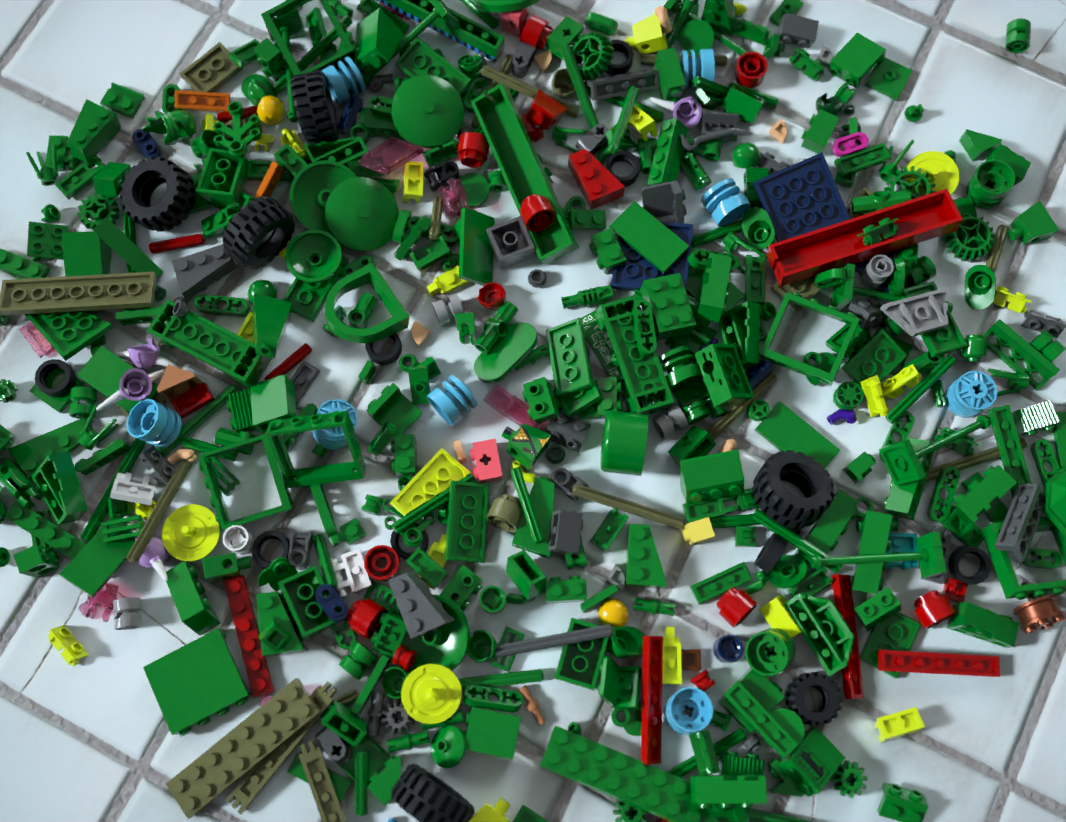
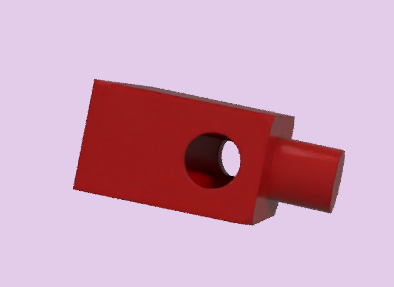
[526,89,567,130]

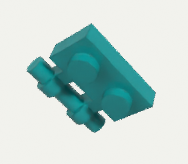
[885,532,918,570]

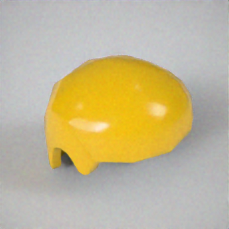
[257,95,286,125]
[598,598,628,627]

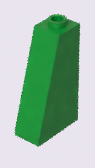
[252,293,292,358]
[512,476,555,559]

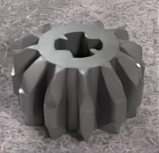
[381,699,416,735]

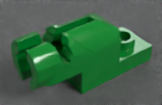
[0,458,42,509]

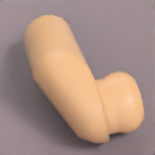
[655,6,672,33]
[719,439,737,453]
[167,449,197,466]

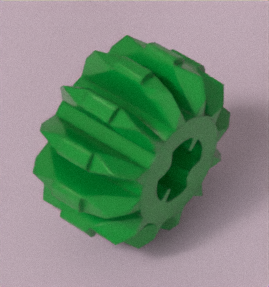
[830,760,868,798]
[613,801,649,822]

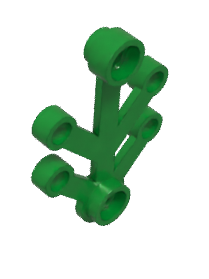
[213,101,262,157]
[382,475,436,547]

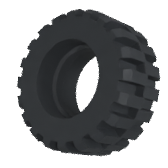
[291,70,339,144]
[120,157,196,232]
[222,196,295,269]
[752,450,834,528]
[391,763,475,822]

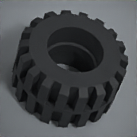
[785,672,843,726]

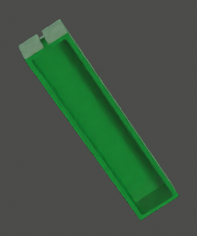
[470,83,579,265]

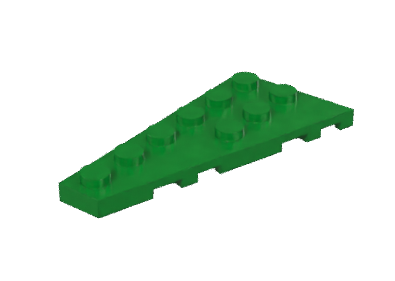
[16,277,114,361]

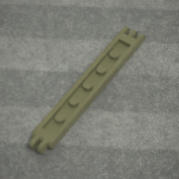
[226,682,337,815]
[299,740,347,822]

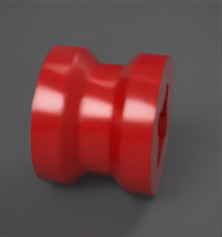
[392,645,417,671]
[690,669,716,692]

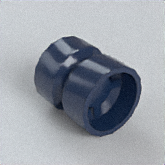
[713,635,744,663]

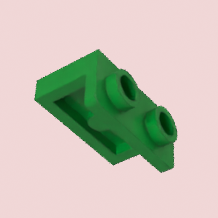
[589,228,626,274]
[877,783,928,822]

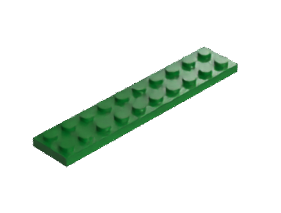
[540,725,752,822]

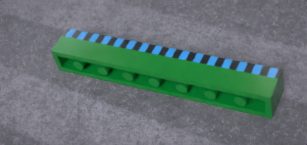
[376,0,505,62]

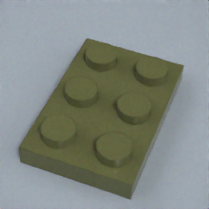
[179,42,244,93]

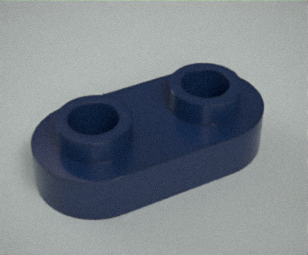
[132,129,162,159]
[315,584,348,622]

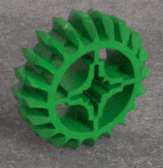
[571,31,614,80]
[884,166,936,200]
[943,212,995,262]

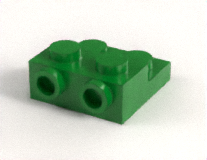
[580,377,622,420]

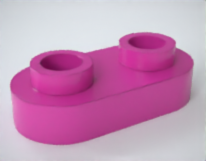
[832,132,869,158]

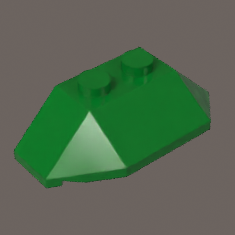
[784,593,855,676]

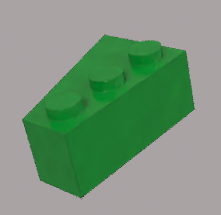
[701,0,738,37]
[67,99,121,164]
[303,136,370,167]
[696,253,732,323]
[719,301,760,370]
[31,451,88,525]
[952,465,1017,523]
[625,524,667,589]
[166,561,221,636]
[256,591,308,657]
[947,602,1019,648]
[690,774,767,808]

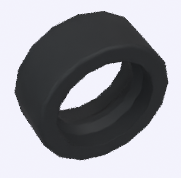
[605,39,634,75]
[606,151,640,187]
[365,333,402,365]
[34,359,77,397]
[390,522,429,560]
[252,530,290,569]
[755,533,788,573]
[948,546,991,585]

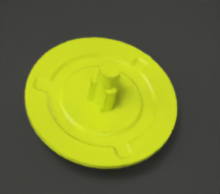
[904,151,959,196]
[162,504,220,561]
[401,664,462,724]

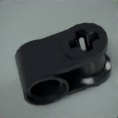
[424,161,460,192]

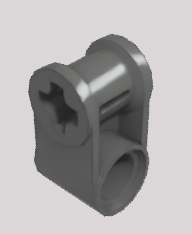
[512,41,537,78]
[576,124,608,157]
[552,468,589,503]
[288,530,314,570]
[315,727,352,764]

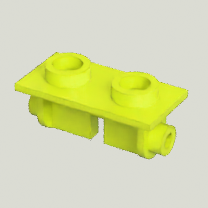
[279,128,310,162]
[992,286,1032,314]
[881,364,923,400]
[860,375,889,417]
[48,625,89,666]

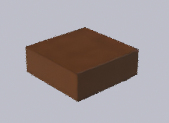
[681,649,701,670]

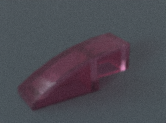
[483,384,541,429]

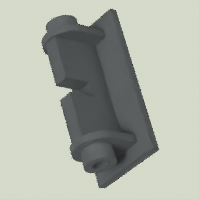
[756,152,790,174]
[1021,310,1066,338]
[139,445,175,486]

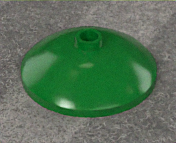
[285,230,342,283]

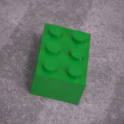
[640,273,696,341]
[554,618,609,691]

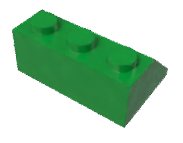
[196,148,248,208]
[680,449,744,504]
[278,565,338,641]

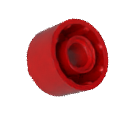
[520,13,553,49]
[734,52,768,88]
[457,132,490,168]
[520,194,556,232]
[364,545,401,582]
[717,587,758,628]
[914,590,956,630]
[347,599,387,639]

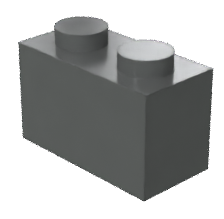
[777,13,819,48]
[548,509,583,555]

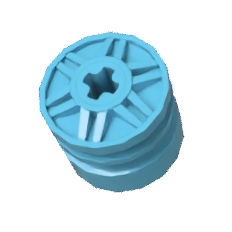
[679,49,715,89]
[321,56,366,105]
[701,178,751,227]
[945,371,998,418]
[427,375,478,426]
[126,399,182,448]
[313,399,358,450]
[664,687,713,735]

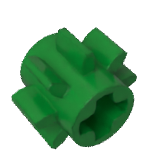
[0,379,18,403]

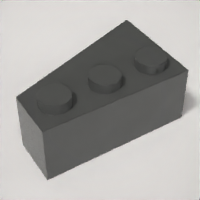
[172,244,236,302]
[389,571,455,639]

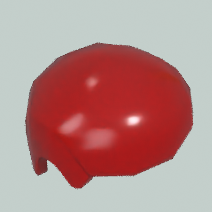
[477,282,506,310]

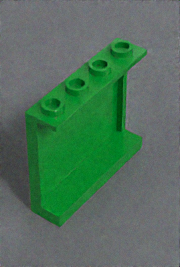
[143,628,252,737]

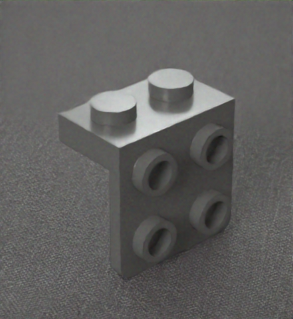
[641,180,687,223]

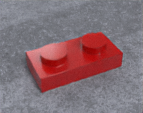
[171,382,215,419]

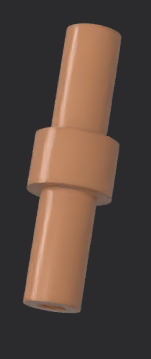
[519,685,546,726]

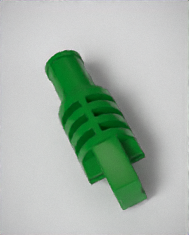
[561,286,613,309]

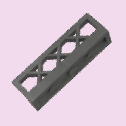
[585,68,660,101]
[995,483,1045,562]

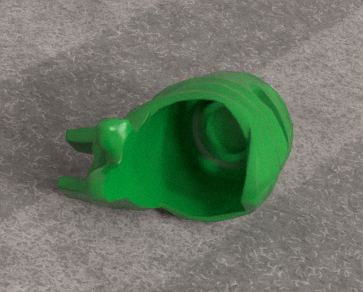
[141,110,196,145]

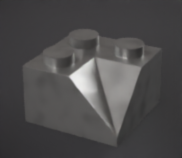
[486,216,535,269]

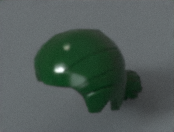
[815,93,855,116]

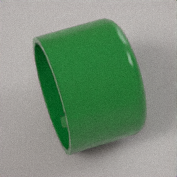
[600,411,648,476]

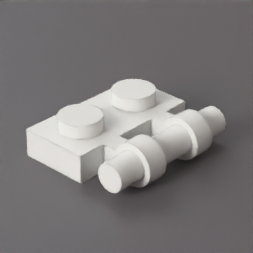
[110,472,158,505]
[331,548,373,598]

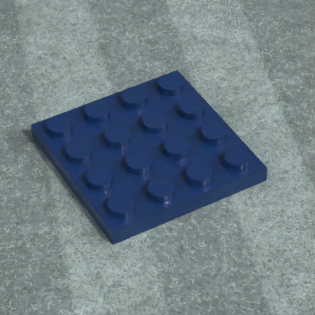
[753,152,850,242]
[611,222,694,291]

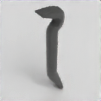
[680,128,753,151]

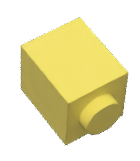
[682,517,715,545]

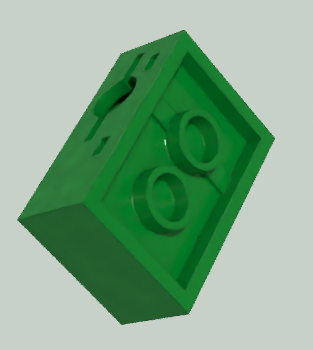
[695,344,754,407]

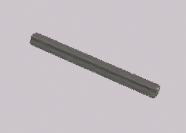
[495,624,614,657]

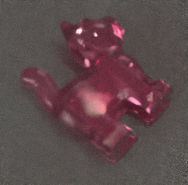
[437,178,469,217]
[79,584,118,622]

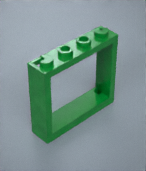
[261,0,356,75]
[759,292,860,386]
[266,411,366,488]
[198,434,294,530]
[981,517,1066,600]

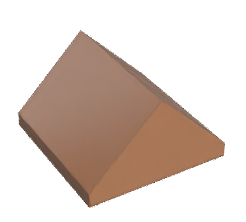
[157,364,203,403]

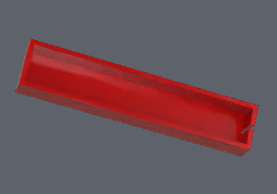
[766,188,963,287]

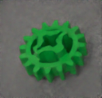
[77,192,120,230]

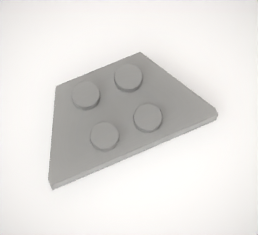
[880,288,948,337]

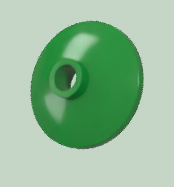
[768,555,808,589]
[431,725,466,769]

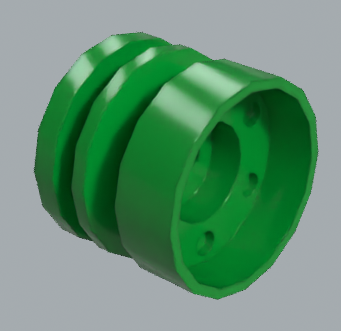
[966,159,1016,209]
[658,346,703,393]
[745,628,796,676]

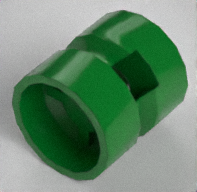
[1005,19,1031,53]
[904,256,936,288]
[1029,329,1066,362]
[69,387,97,419]
[480,586,506,615]
[339,641,377,680]

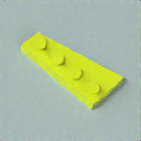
[390,448,471,516]

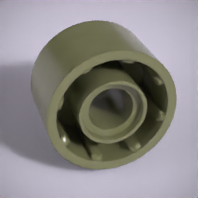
[486,494,524,533]

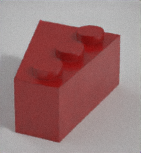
[568,149,625,210]

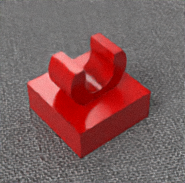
[942,577,968,604]

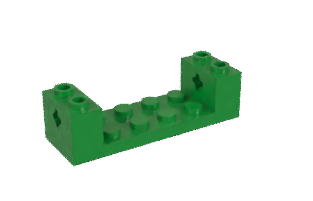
[595,295,674,415]
[147,299,272,389]

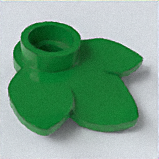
[803,352,836,386]
[258,557,298,591]
[611,704,642,736]

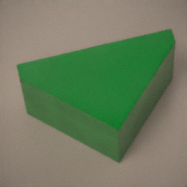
[959,129,1002,161]

